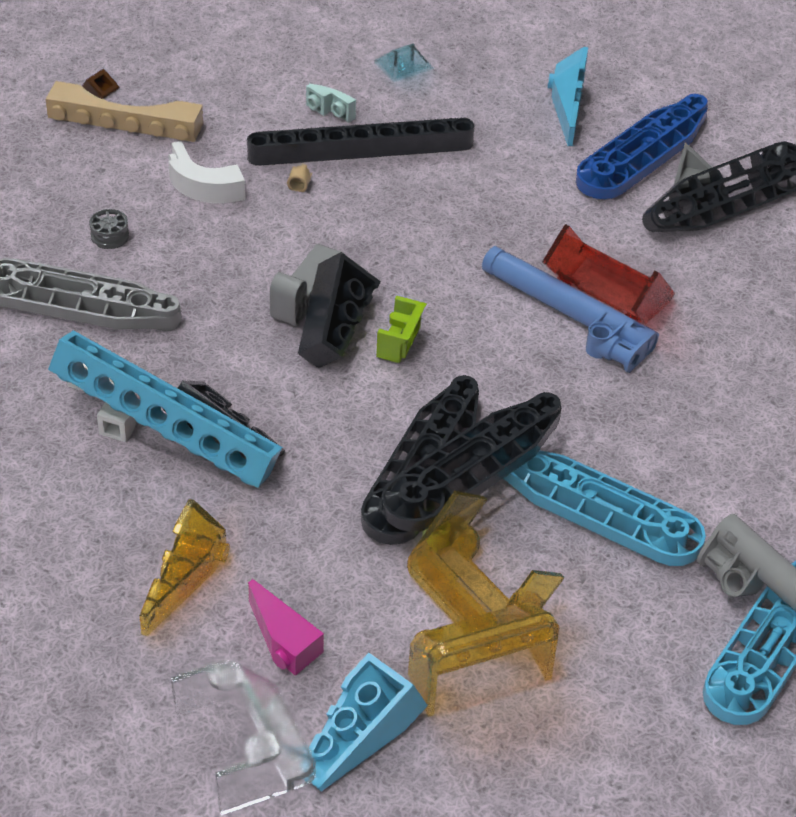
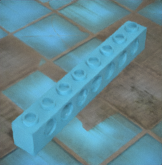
[48,330,283,488]

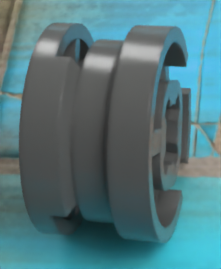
[89,209,129,249]

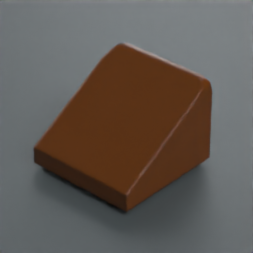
[82,68,120,99]

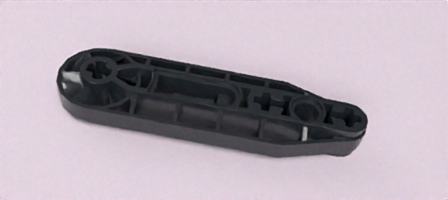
[642,141,796,232]
[361,375,479,545]
[381,392,562,532]

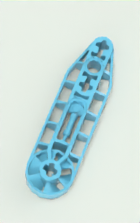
[503,449,706,566]
[702,561,796,725]

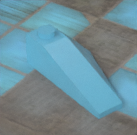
[548,47,588,146]
[297,653,428,792]

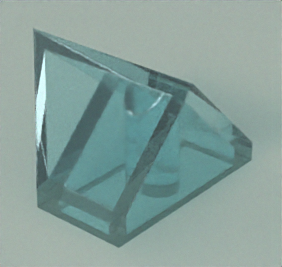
[374,43,434,82]

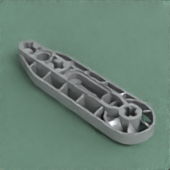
[0,258,182,331]

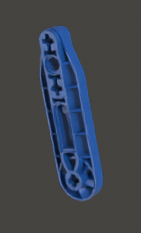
[575,94,708,200]

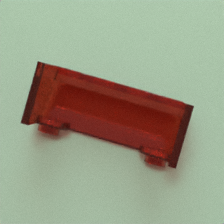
[542,224,675,325]

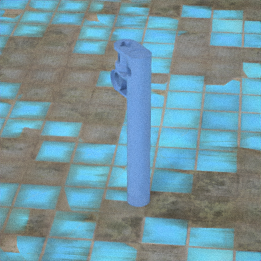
[482,246,659,373]

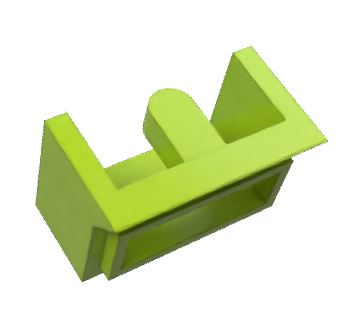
[376,295,427,363]

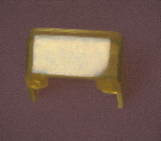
[407,491,565,644]
[408,602,560,717]

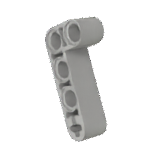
[270,244,343,326]

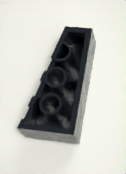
[298,252,381,368]

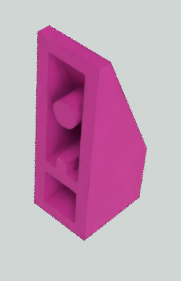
[248,579,324,676]

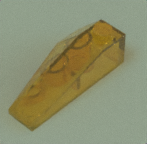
[139,499,230,636]

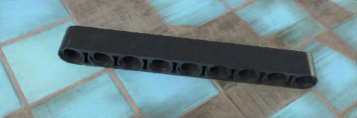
[247,118,475,166]

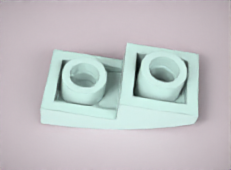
[306,84,356,123]

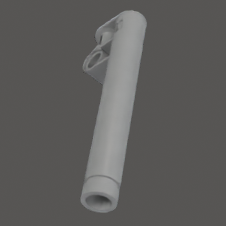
[697,514,796,612]

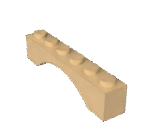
[46,81,203,142]

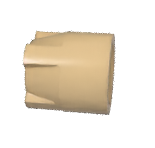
[287,164,312,192]

